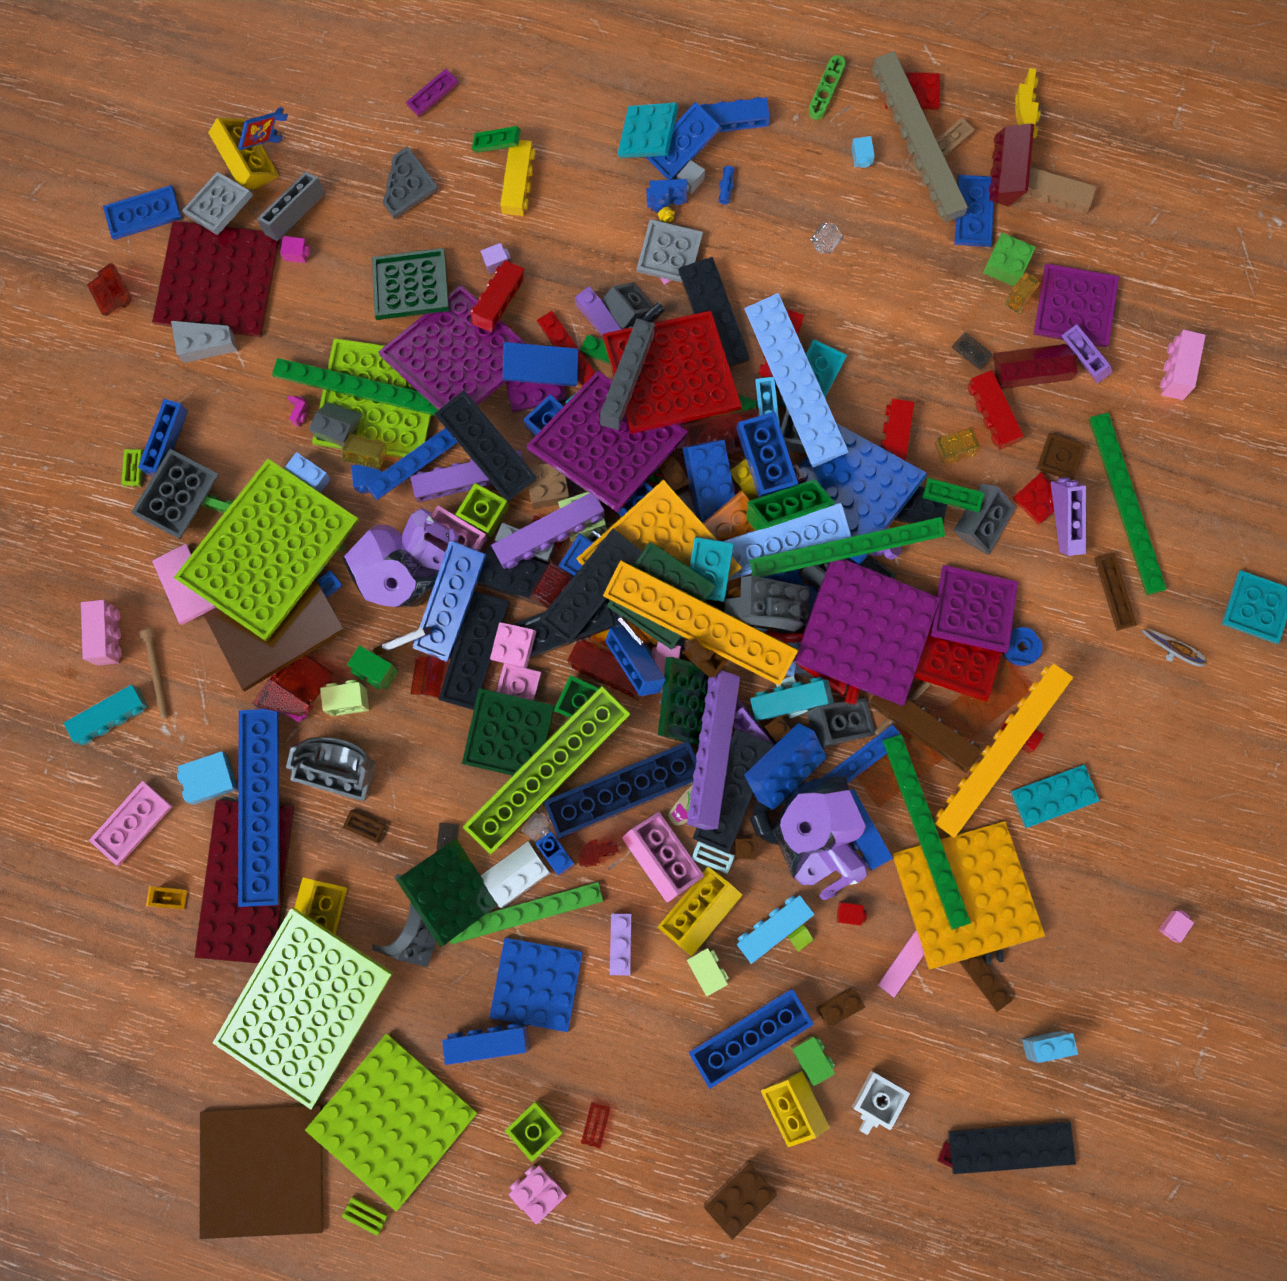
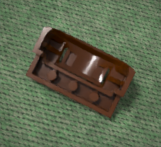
[682,586,754,678]

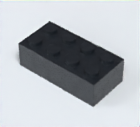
[477,546,562,608]

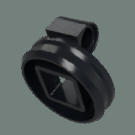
[749,793,791,845]

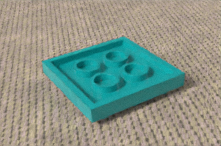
[617,102,679,158]
[1221,570,1287,644]

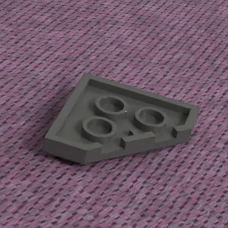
[383,146,439,219]

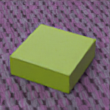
[787,924,814,952]

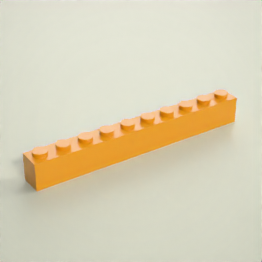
[934,663,1074,838]

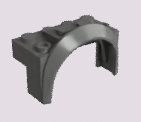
[724,576,810,633]
[286,737,377,802]
[372,873,436,967]

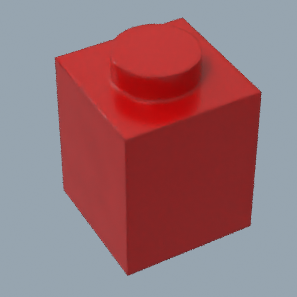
[836,903,867,926]

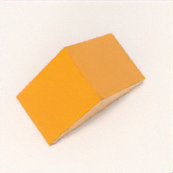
[146,886,187,910]

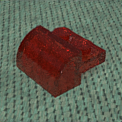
[87,263,132,316]
[579,839,620,868]

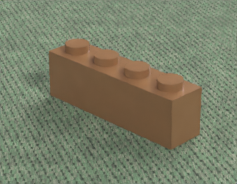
[1022,167,1096,214]

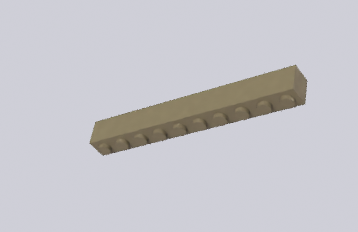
[871,51,968,223]

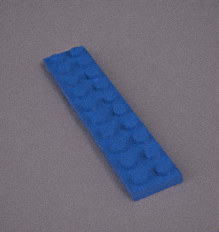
[238,708,280,907]

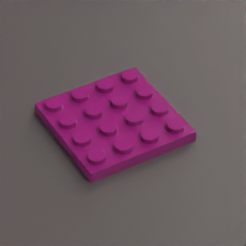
[1033,264,1119,348]
[930,565,1018,653]

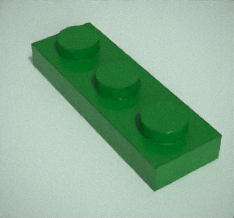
[471,126,521,153]
[922,478,984,513]

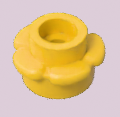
[658,206,675,223]

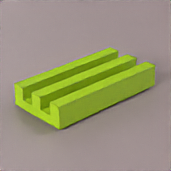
[121,449,144,487]
[342,1197,388,1236]

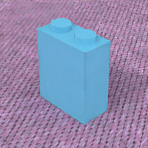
[177,751,238,805]
[1022,1031,1078,1063]

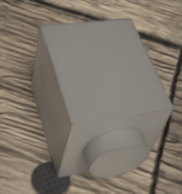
[677,160,705,194]

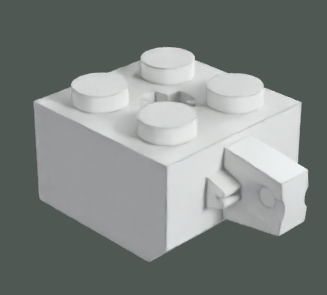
[852,1071,910,1135]

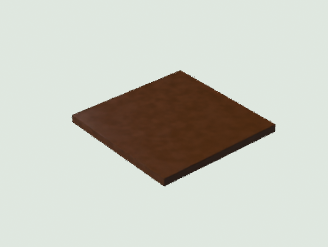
[203,578,345,692]
[200,1105,323,1239]

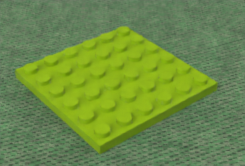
[312,338,432,458]
[305,1033,478,1212]

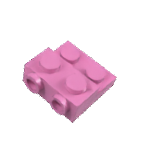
[508,1164,567,1225]

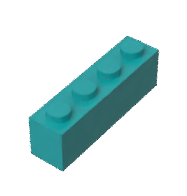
[750,677,834,721]
[63,684,148,745]

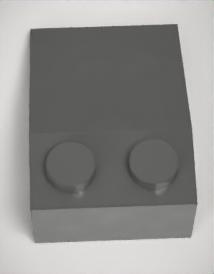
[807,698,876,748]

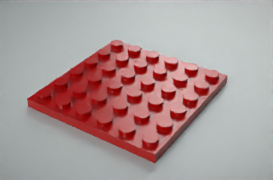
[603,311,741,434]

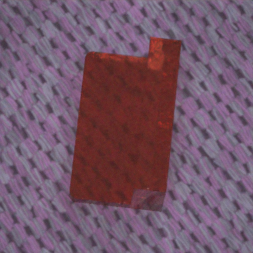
[410,656,445,698]

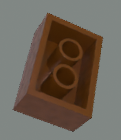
[703,1161,777,1240]

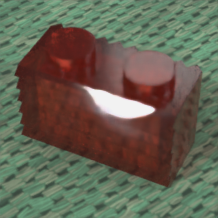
[530,562,571,608]

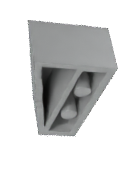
[171,321,238,363]

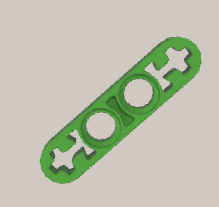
[809,55,845,120]

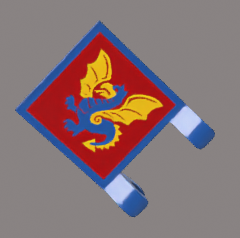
[238,107,289,150]

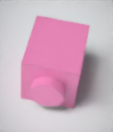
[1158,910,1194,943]

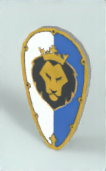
[1142,628,1208,667]

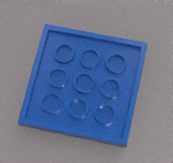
[489,938,583,1032]

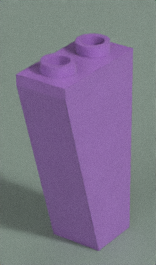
[1051,477,1086,556]

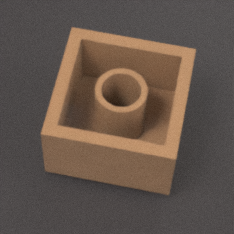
[528,463,569,509]

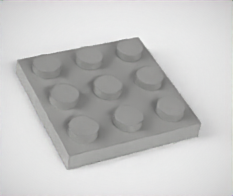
[182,172,253,235]
[636,219,703,283]

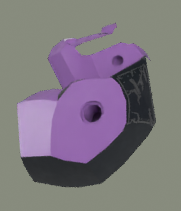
[342,508,460,607]
[773,777,868,900]

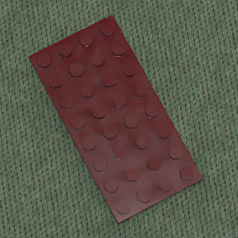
[194,800,294,964]

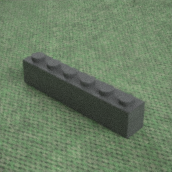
[600,319,655,430]

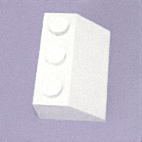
[481,841,551,908]

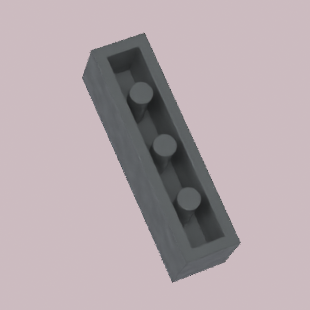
[257,171,326,241]

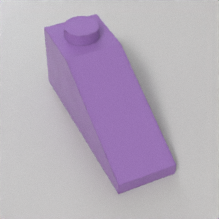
[575,287,622,337]
[1061,324,1113,384]

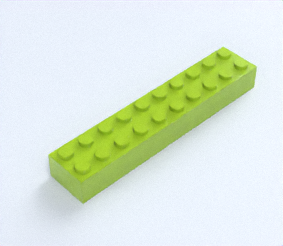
[463,685,630,855]

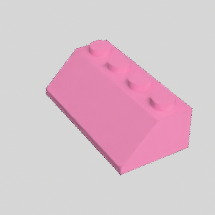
[622,812,704,903]

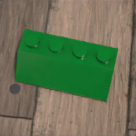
[746,479,835,531]

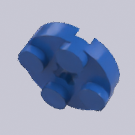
[1004,627,1042,666]

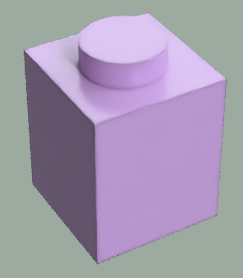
[481,243,511,274]

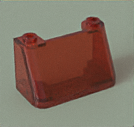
[252,655,334,717]

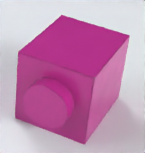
[280,236,310,263]

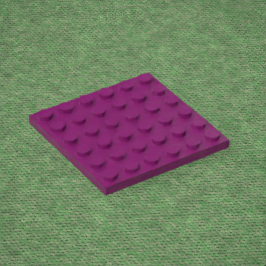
[378,285,526,410]
[527,371,688,512]
[794,559,940,706]

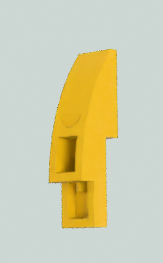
[1015,68,1041,138]

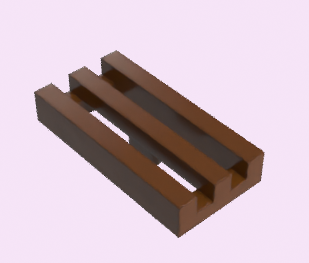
[342,810,387,843]

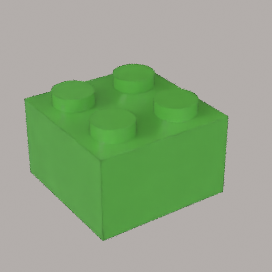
[983,233,1036,288]
[790,1034,835,1086]

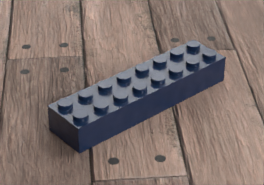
[544,742,697,840]

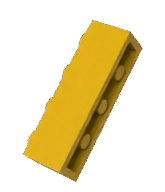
[500,140,536,216]

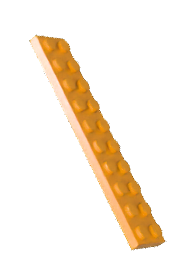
[603,560,798,686]

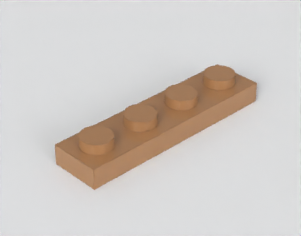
[908,118,975,178]

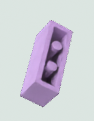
[610,914,632,976]

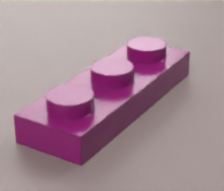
[406,69,458,117]

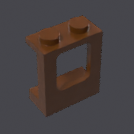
[816,988,866,1028]

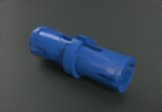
[718,166,735,205]

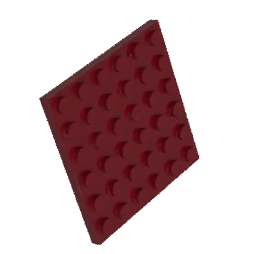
[152,221,280,337]

